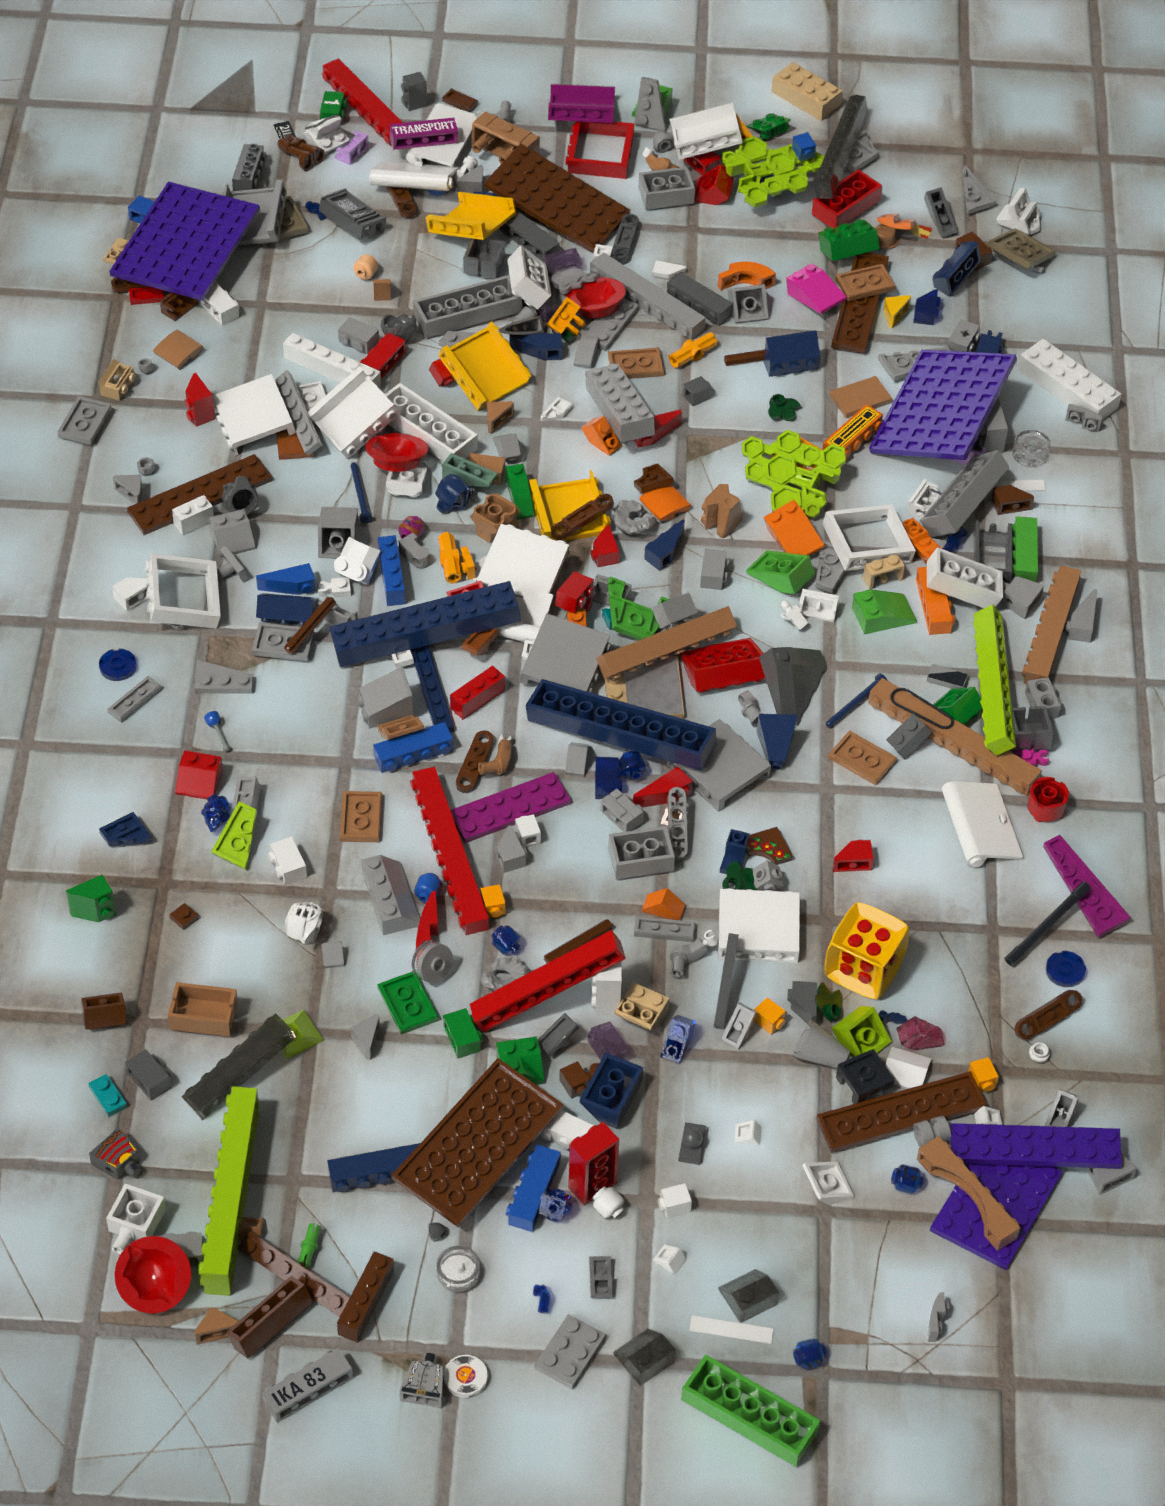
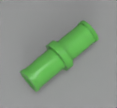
[298,1223,322,1268]

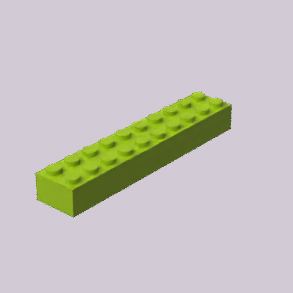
[199,1086,260,1296]

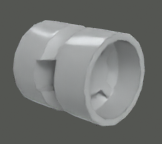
[913,1116,951,1147]

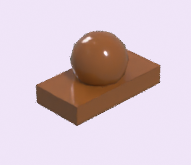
[462,628,498,656]

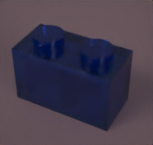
[595,757,622,799]

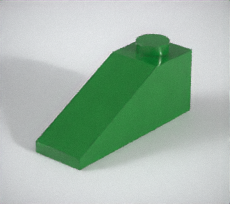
[506,464,534,520]

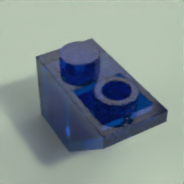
[913,289,941,325]
[660,1015,696,1063]

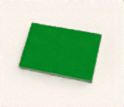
[377,971,439,1035]

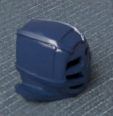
[435,474,475,513]

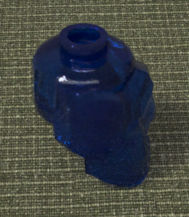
[201,794,231,832]

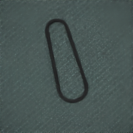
[890,688,954,729]

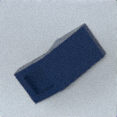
[720,829,750,874]

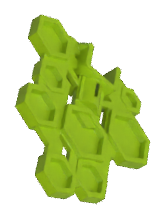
[722,136,826,207]
[742,429,846,520]

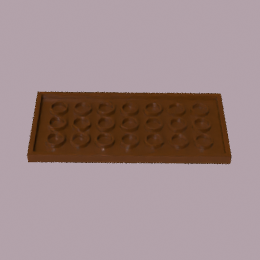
[484,143,630,254]
[392,1058,564,1228]

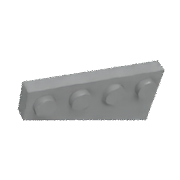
[576,299,639,351]

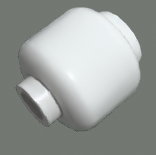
[593,1186,624,1219]

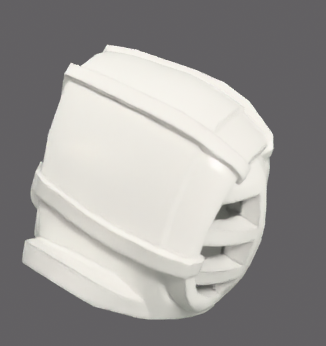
[285,902,324,944]

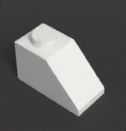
[112,577,148,611]

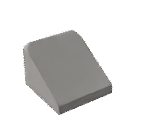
[321,941,344,968]

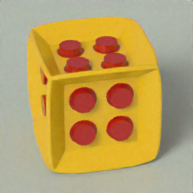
[824,902,910,1000]

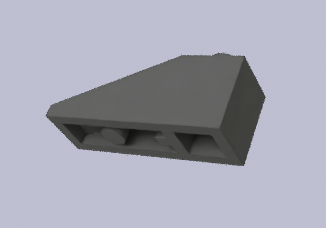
[924,187,958,238]

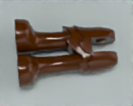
[277,134,325,171]

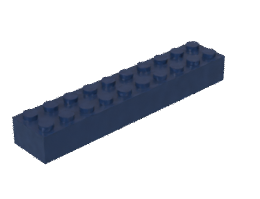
[329,581,521,667]
[526,679,717,771]

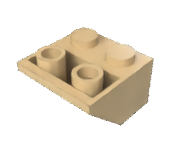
[614,982,669,1030]

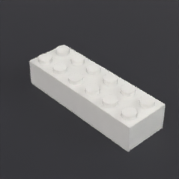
[1017,339,1121,421]
[385,383,478,462]

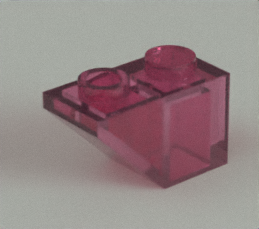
[896,1016,945,1051]

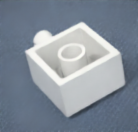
[106,1183,166,1254]

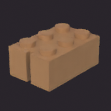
[168,982,238,1037]

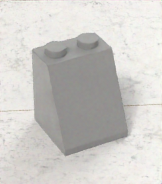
[318,507,358,558]
[357,667,413,728]

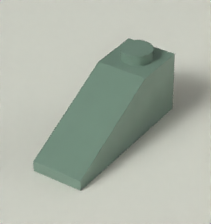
[442,453,498,487]

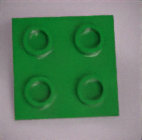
[747,113,791,140]

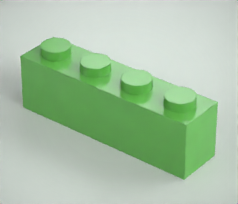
[1012,516,1038,582]

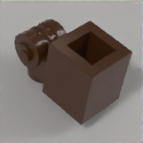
[559,1061,599,1099]

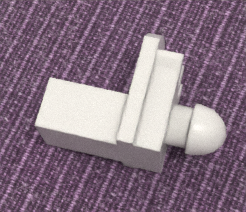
[780,601,808,630]

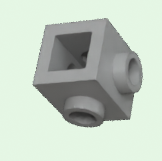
[752,860,783,891]

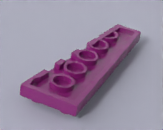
[1043,835,1131,938]

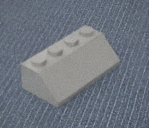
[361,855,420,935]

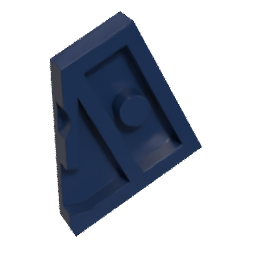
[99,812,152,846]

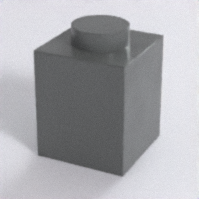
[683,376,712,406]

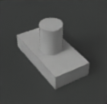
[217,546,249,583]

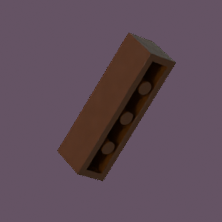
[337,1251,394,1343]
[226,1275,313,1359]

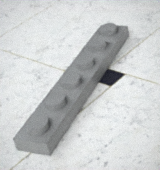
[275,370,322,456]

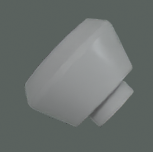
[653,131,674,153]

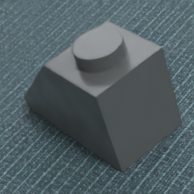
[787,981,817,1027]

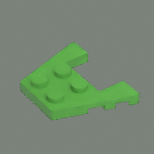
[607,576,670,640]

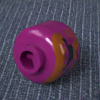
[398,516,425,539]

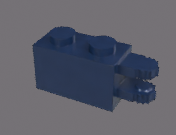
[976,330,1004,354]

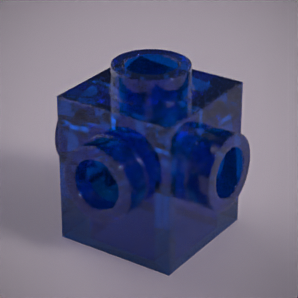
[537,1188,573,1222]

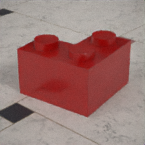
[555,571,595,614]

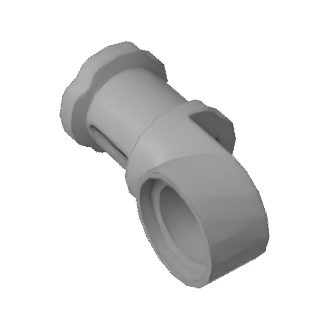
[738,690,764,727]

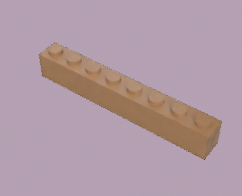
[1022,565,1082,684]
[596,606,737,680]

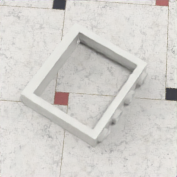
[822,504,916,571]
[145,553,221,629]

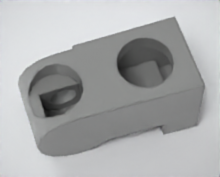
[399,533,429,569]

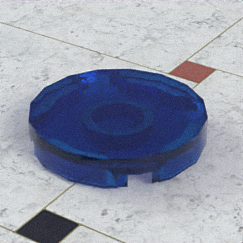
[99,648,137,681]
[1045,951,1086,987]

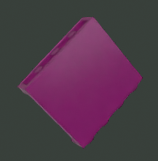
[548,84,615,123]

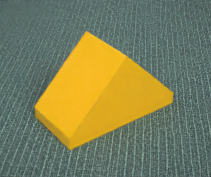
[884,295,911,328]

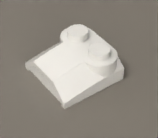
[386,467,427,497]
[334,537,381,585]

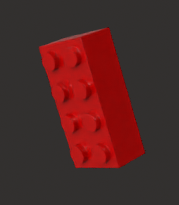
[812,169,883,228]
[568,1122,620,1205]

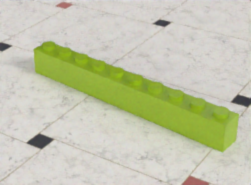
[973,604,1016,756]

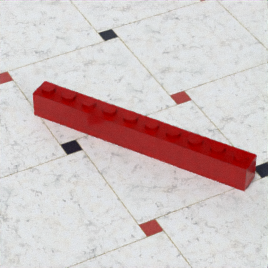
[410,766,489,935]

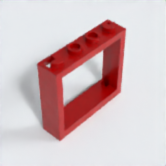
[565,121,635,179]

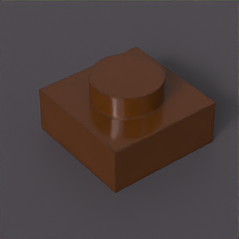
[170,903,198,930]

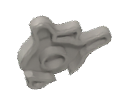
[551,268,597,295]

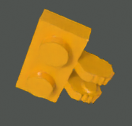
[546,297,585,335]

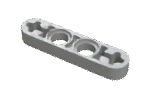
[667,787,688,861]

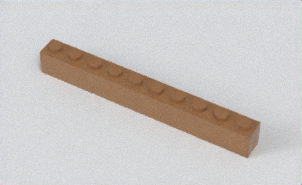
[868,678,1042,796]

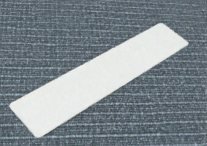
[989,480,1046,492]
[689,1316,773,1344]

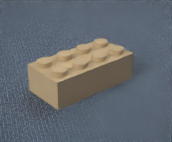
[771,62,843,121]

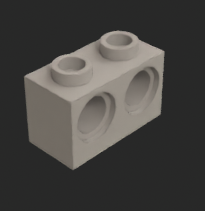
[1025,677,1062,719]

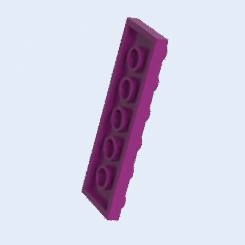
[450,772,571,843]

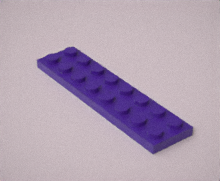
[951,1123,1122,1169]

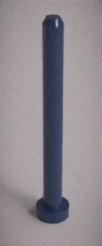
[350,462,373,523]
[826,673,888,728]

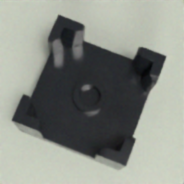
[836,1049,895,1104]

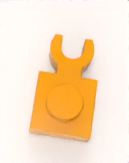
[460,546,475,580]

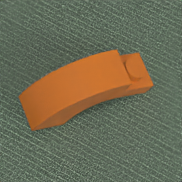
[718,261,776,290]

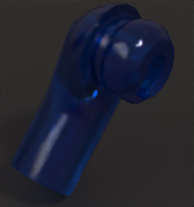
[305,201,327,220]
[533,1284,551,1314]

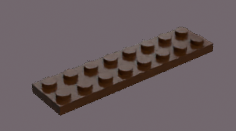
[831,252,889,354]
[127,454,272,535]
[816,1071,987,1153]

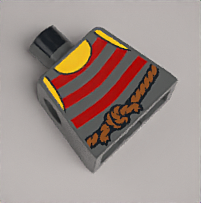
[89,1128,142,1179]

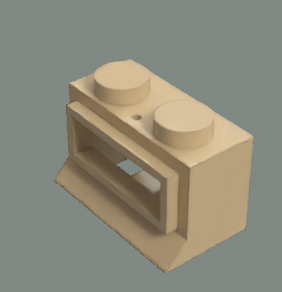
[99,359,136,401]
[861,555,905,590]

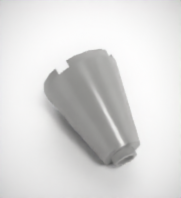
[792,1019,852,1068]

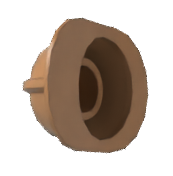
[875,224,899,249]

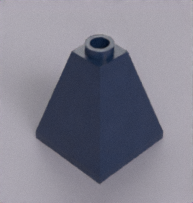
[756,714,797,770]

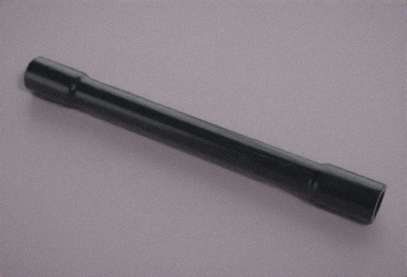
[1004,881,1091,967]

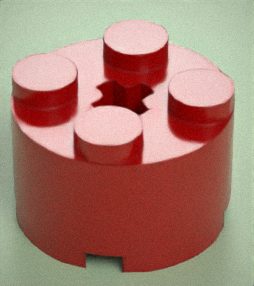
[1027,777,1069,822]

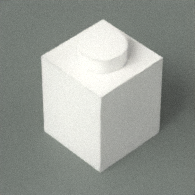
[515,814,541,848]
[658,1183,692,1218]

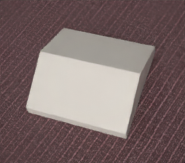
[885,1047,932,1089]
[802,1162,854,1205]

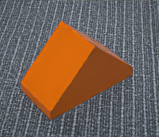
[642,888,686,920]

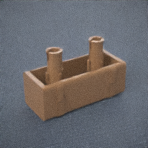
[472,111,540,164]

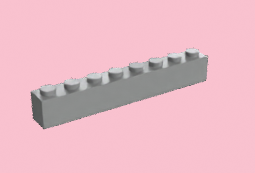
[590,252,706,340]

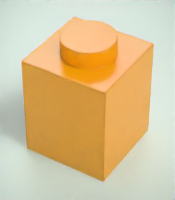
[481,884,505,918]
[754,997,786,1035]
[968,1057,999,1092]

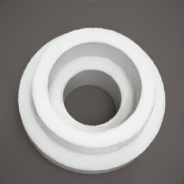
[1029,1042,1050,1062]

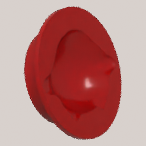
[566,277,626,318]
[365,433,428,472]
[114,1236,191,1314]

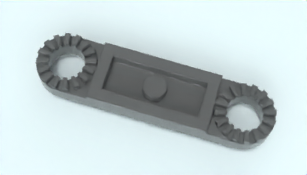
[611,213,638,263]

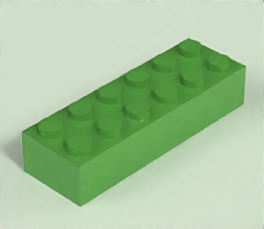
[681,1354,820,1467]

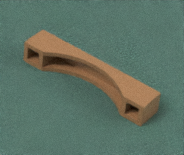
[917,1136,1020,1251]

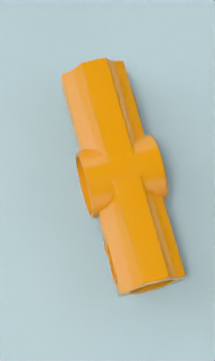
[668,332,717,368]
[438,532,461,584]

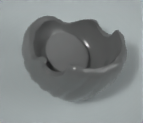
[380,314,416,341]

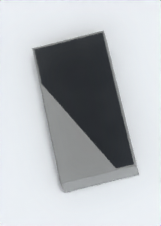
[927,664,968,689]

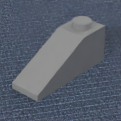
[1065,589,1097,643]

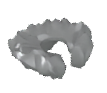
[612,500,656,534]
[481,957,528,991]

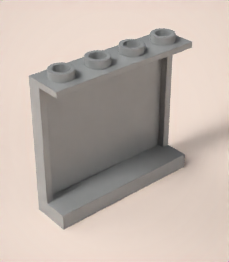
[222,179,287,245]
[520,613,611,693]
[667,719,771,812]

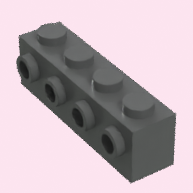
[232,144,266,191]

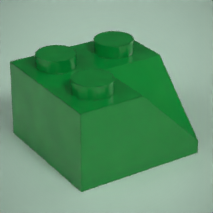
[496,1036,544,1085]

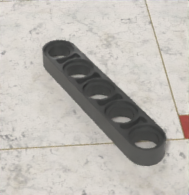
[714,933,739,1028]

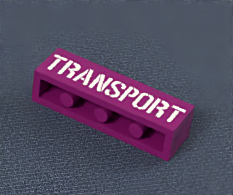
[389,117,458,150]

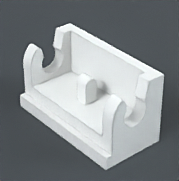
[907,479,940,519]
[799,589,839,622]

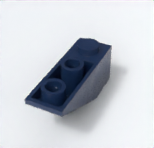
[509,333,562,361]
[644,519,685,571]

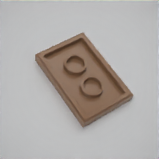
[835,264,896,301]
[608,348,664,379]
[829,376,892,418]
[828,730,897,785]
[340,791,382,843]

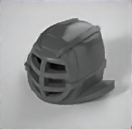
[221,476,258,515]

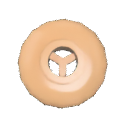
[353,254,378,280]

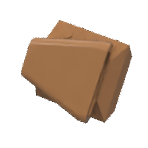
[701,484,743,538]
[469,493,520,543]

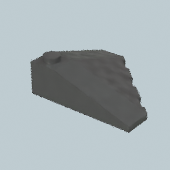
[759,647,826,725]

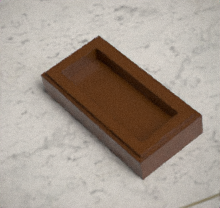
[442,88,478,112]

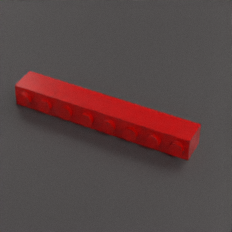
[322,58,403,146]
[470,930,626,1032]

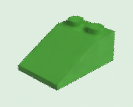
[746,550,815,594]
[852,589,917,635]

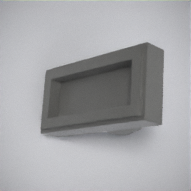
[538,1013,580,1057]
[678,1122,706,1165]

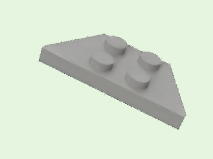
[825,130,878,172]

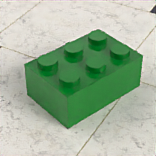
[818,219,879,261]

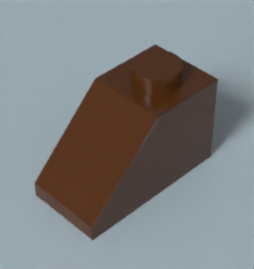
[991,485,1034,515]

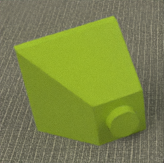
[268,1010,323,1059]

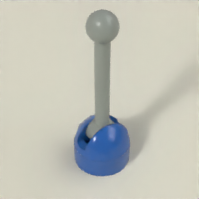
[204,711,230,752]

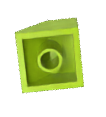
[831,1006,892,1057]

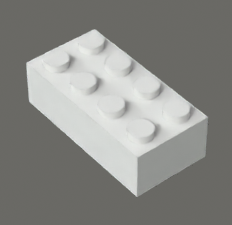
[507,245,551,310]
[927,547,1003,608]

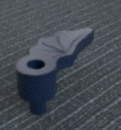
[878,1010,911,1026]

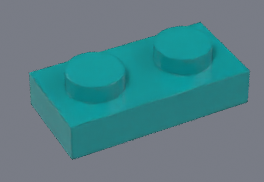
[88,1074,127,1117]

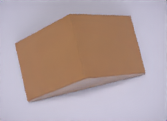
[373,279,391,301]
[487,401,514,434]
[195,1307,238,1345]

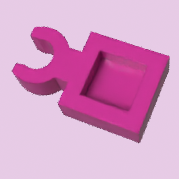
[1014,748,1049,767]

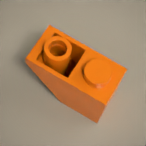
[581,416,622,455]

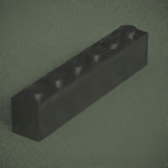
[182,1013,296,1121]

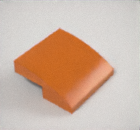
[877,214,916,229]
[639,484,691,521]

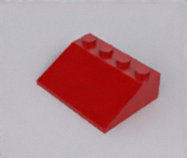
[679,637,765,692]

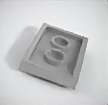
[57,396,112,445]
[252,622,314,662]
[534,1314,606,1389]

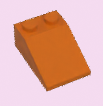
[763,499,825,556]

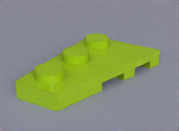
[211,801,257,870]

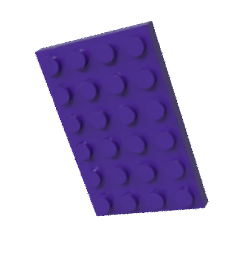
[930,1164,1063,1270]

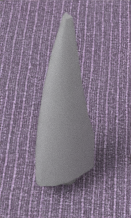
[497,316,546,335]

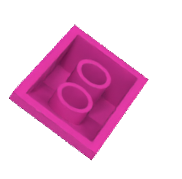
[786,263,847,314]

